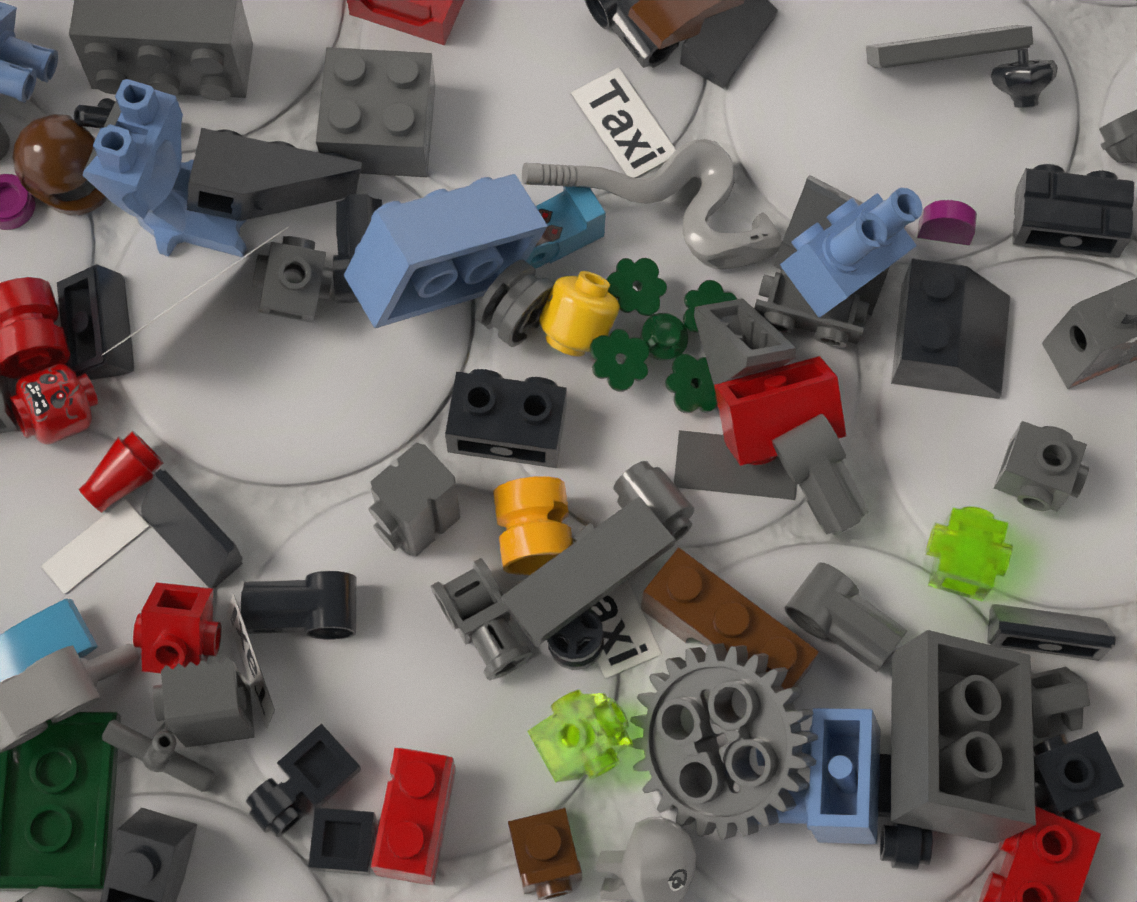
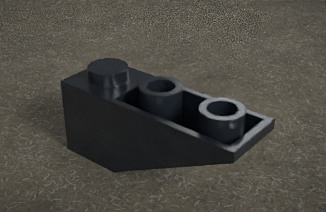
[187,128,362,221]
[100,807,197,902]

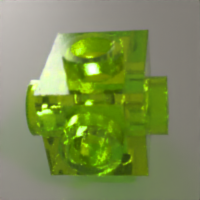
[527,690,634,783]

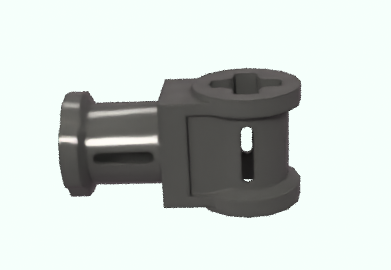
[430,558,533,681]

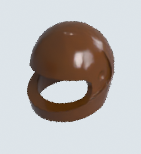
[12,114,108,215]

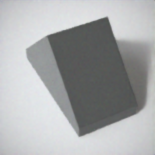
[694,298,796,388]

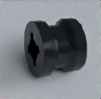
[547,608,604,670]

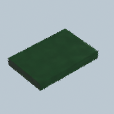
[0,712,121,891]

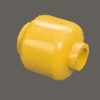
[539,271,620,357]

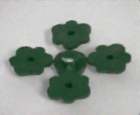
[590,258,737,413]

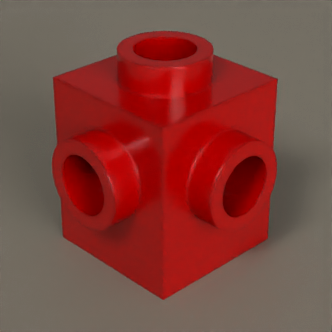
[133,582,222,674]

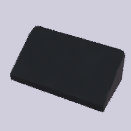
[680,0,778,89]
[57,264,134,380]
[141,469,243,588]
[987,604,1116,661]

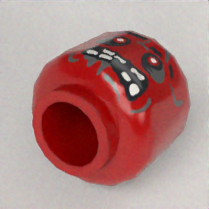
[9,363,98,445]

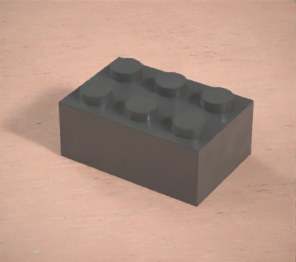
[69,0,253,101]
[891,630,1036,844]

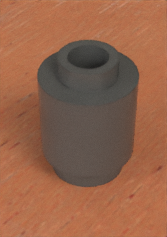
[613,461,694,542]

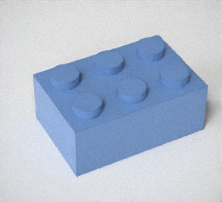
[344,174,548,328]

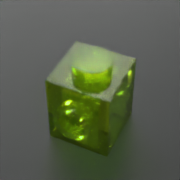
[925,506,1013,601]

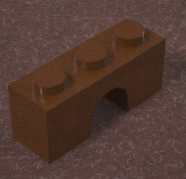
[641,547,819,690]

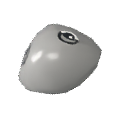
[596,817,696,902]

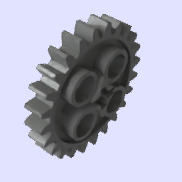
[629,643,818,840]

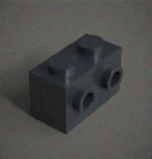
[445,369,567,468]

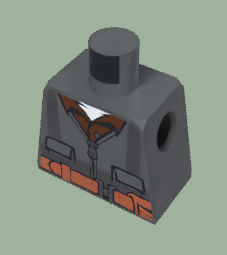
[1042,278,1137,389]

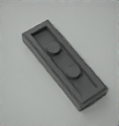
[866,25,1033,68]
[500,496,675,647]

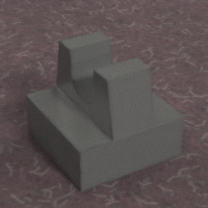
[1031,667,1090,739]

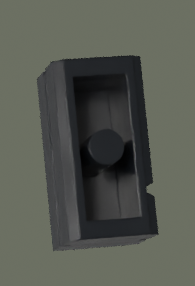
[1012,164,1134,257]

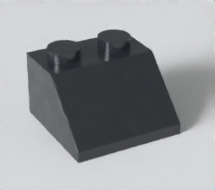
[891,258,1010,399]

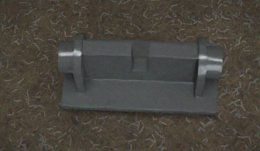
[754,272,870,347]

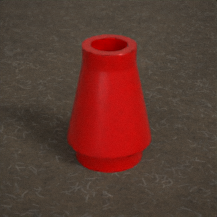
[78,431,164,513]

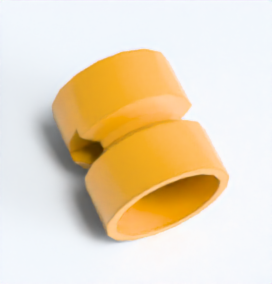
[493,476,573,575]

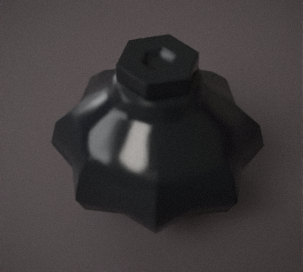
[991,49,1058,108]

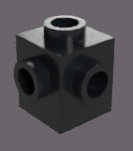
[1033,731,1124,823]

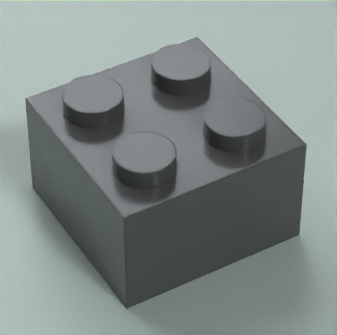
[316,47,436,177]

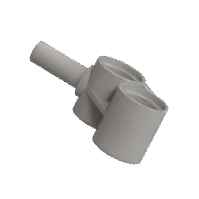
[0,644,140,752]

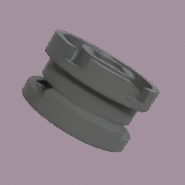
[475,260,554,347]

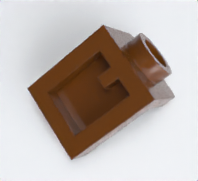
[508,808,582,900]

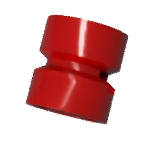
[0,277,70,379]

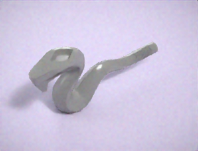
[522,139,782,269]

